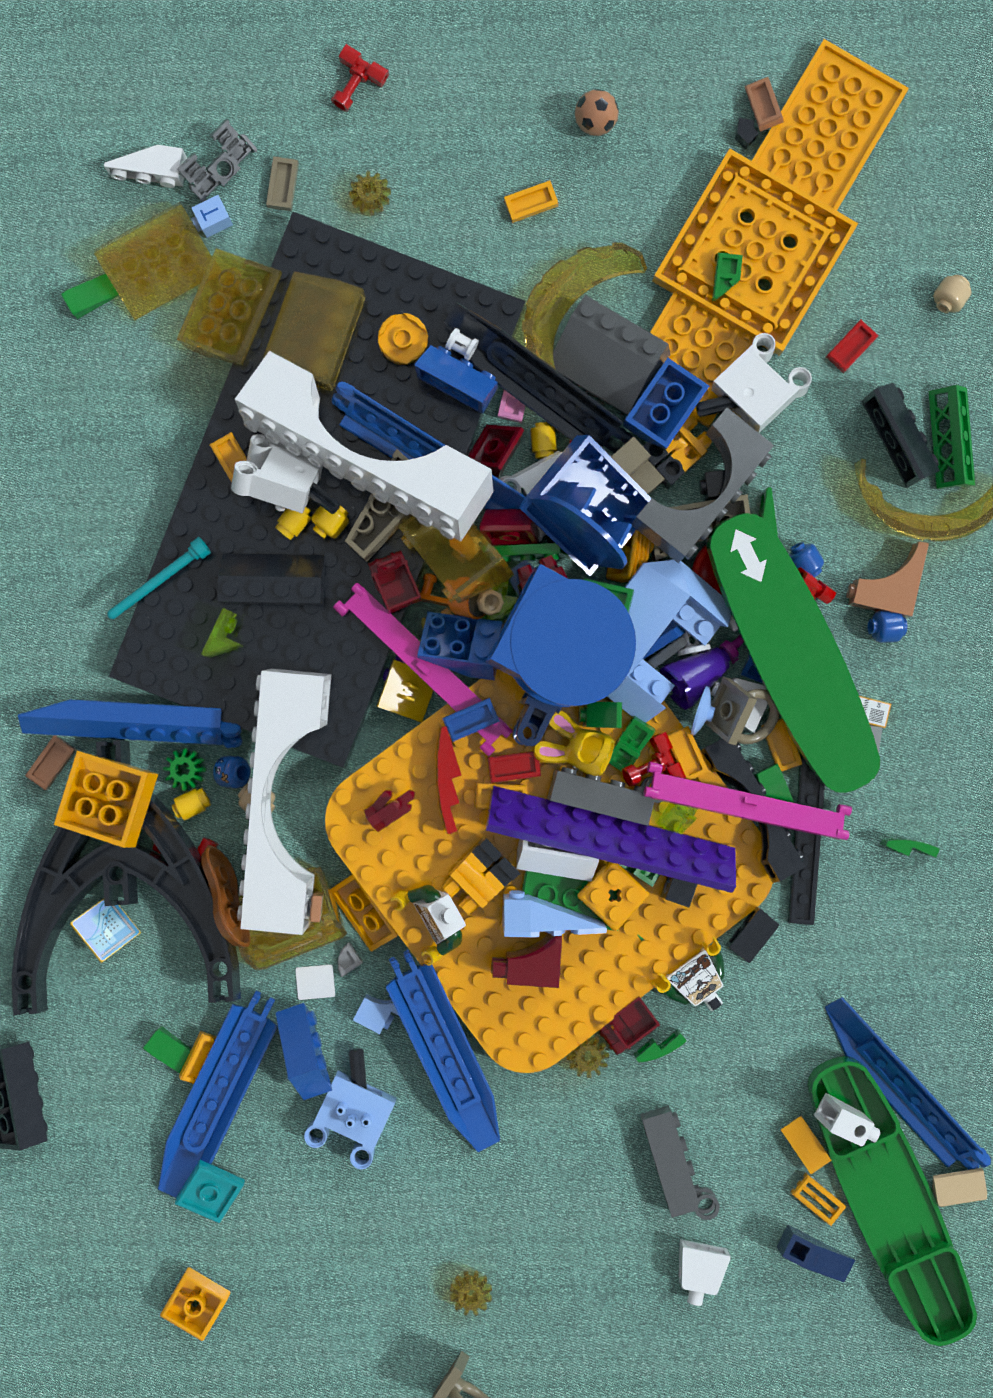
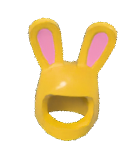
[534,711,615,776]

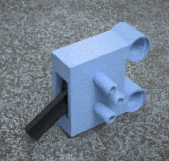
[304,1048,397,1169]

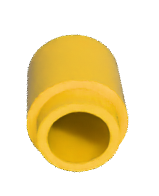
[530,422,557,459]
[275,507,311,540]
[171,788,211,821]

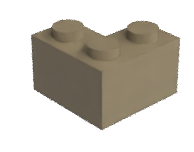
[611,437,664,495]

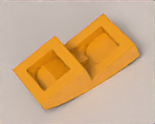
[781,1116,832,1174]

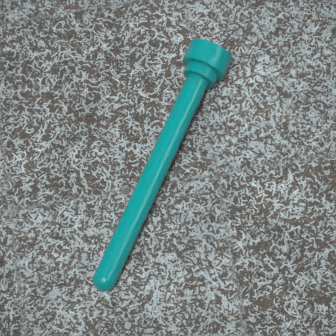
[107,537,211,619]

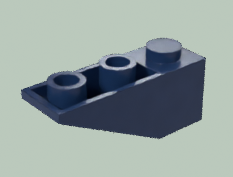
[777,1225,855,1282]

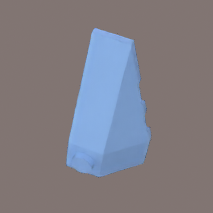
[502,890,607,937]

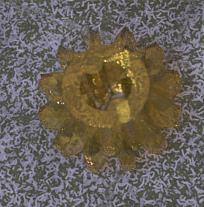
[349,170,391,216]
[566,1036,609,1078]
[450,1270,492,1316]

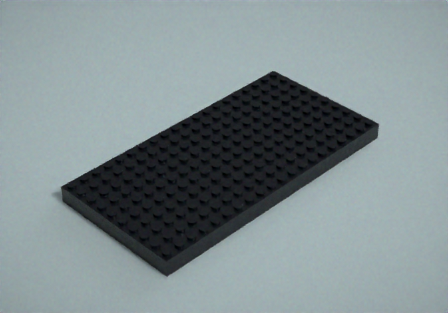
[109,212,526,768]

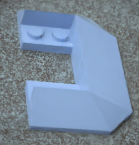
[607,559,732,723]

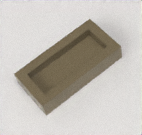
[266,156,299,212]

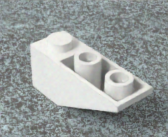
[104,145,187,188]

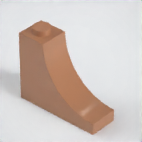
[846,541,929,618]

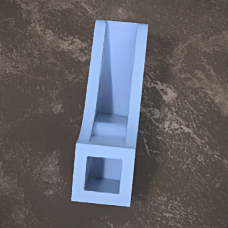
[353,994,399,1034]

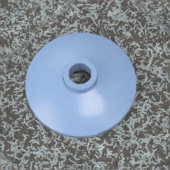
[691,686,716,735]

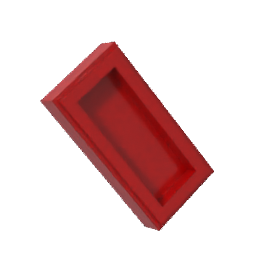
[826,319,879,374]
[487,751,541,783]

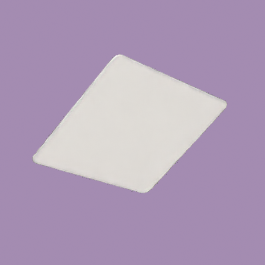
[296,965,335,1000]

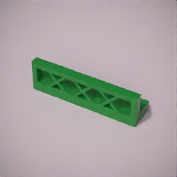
[928,385,975,489]

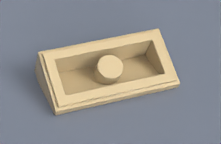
[932,1168,987,1207]

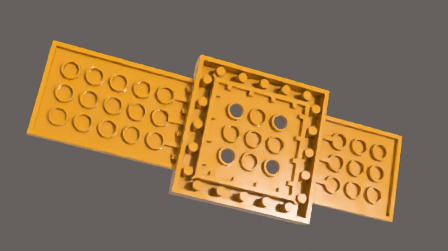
[650,39,909,428]

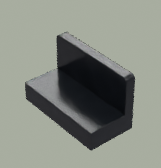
[725,907,779,963]

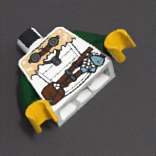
[391,885,466,966]
[651,937,725,1011]

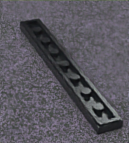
[788,755,825,925]

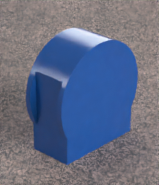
[485,564,636,707]

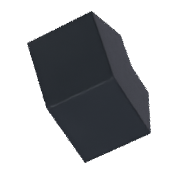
[735,118,759,150]

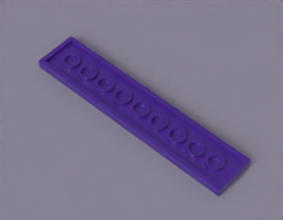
[486,786,736,893]

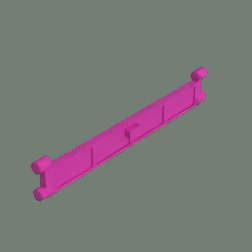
[333,583,513,757]
[643,762,852,840]

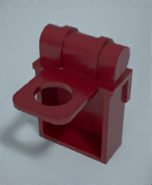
[368,550,421,614]
[599,996,660,1055]

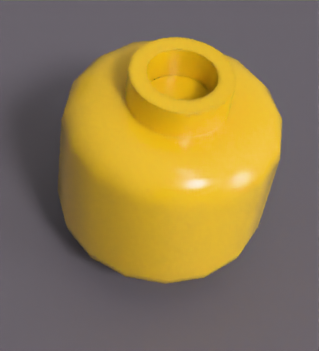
[311,506,349,539]

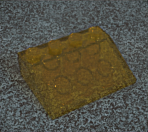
[94,202,220,320]
[176,248,282,365]
[262,271,366,392]

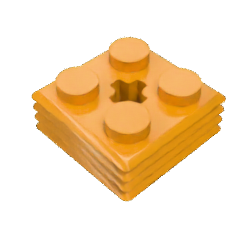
[606,530,654,583]
[577,861,649,931]
[160,1267,230,1341]

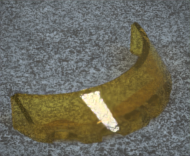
[522,242,647,370]
[854,459,993,542]

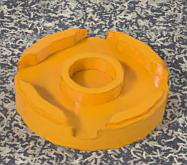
[378,313,428,365]

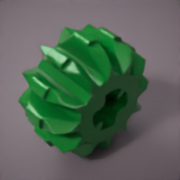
[163,748,207,791]

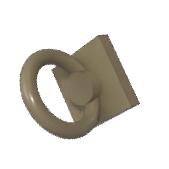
[705,677,779,745]
[431,1351,489,1398]

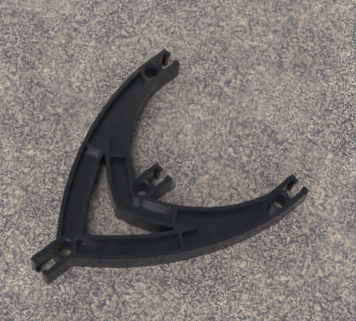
[12,740,241,1015]

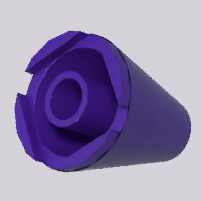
[659,647,730,710]

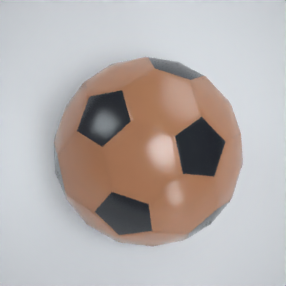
[575,89,619,136]

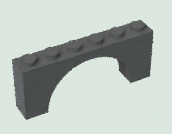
[631,408,774,563]

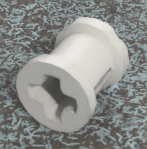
[445,328,479,361]

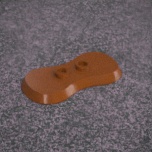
[201,845,251,947]

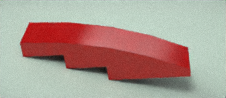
[436,726,462,834]

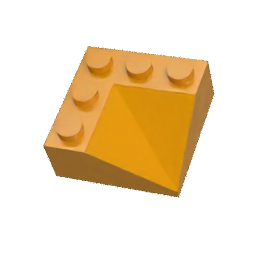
[54,751,158,848]

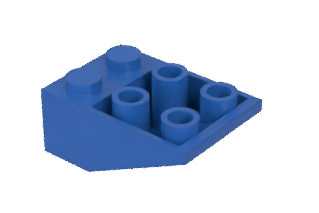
[417,612,503,681]

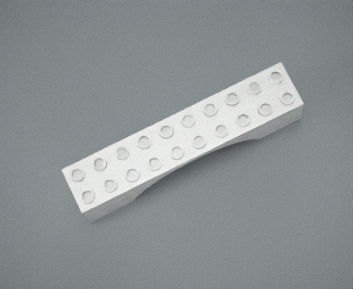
[235,351,493,541]
[237,669,331,935]

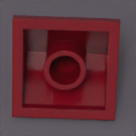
[468,424,524,479]
[480,509,539,546]

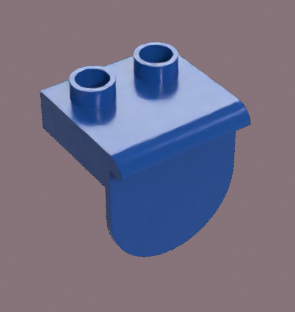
[519,435,652,576]

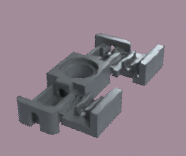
[177,119,257,202]

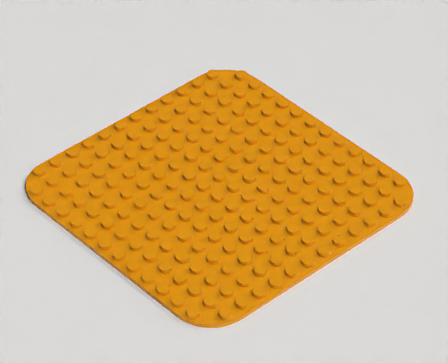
[325,669,773,1073]

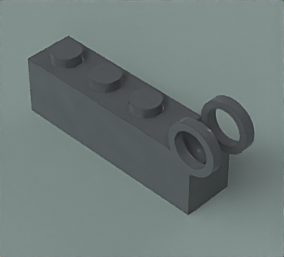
[547,767,663,826]
[640,1105,720,1220]

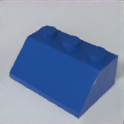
[415,345,498,414]
[623,358,709,449]

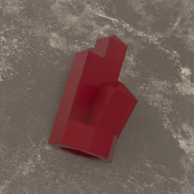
[364,789,415,832]

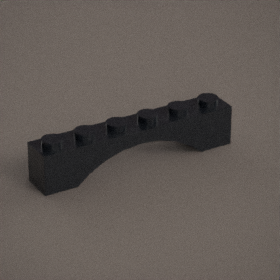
[701,739,805,883]

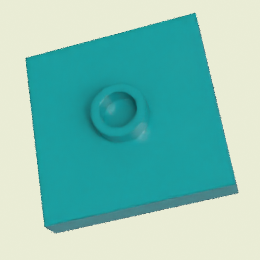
[175,1160,245,1223]

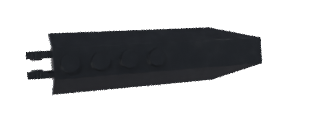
[444,302,632,453]

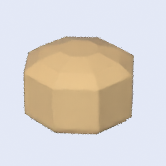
[476,589,504,615]

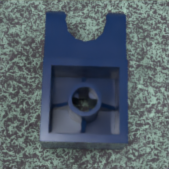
[512,692,562,746]

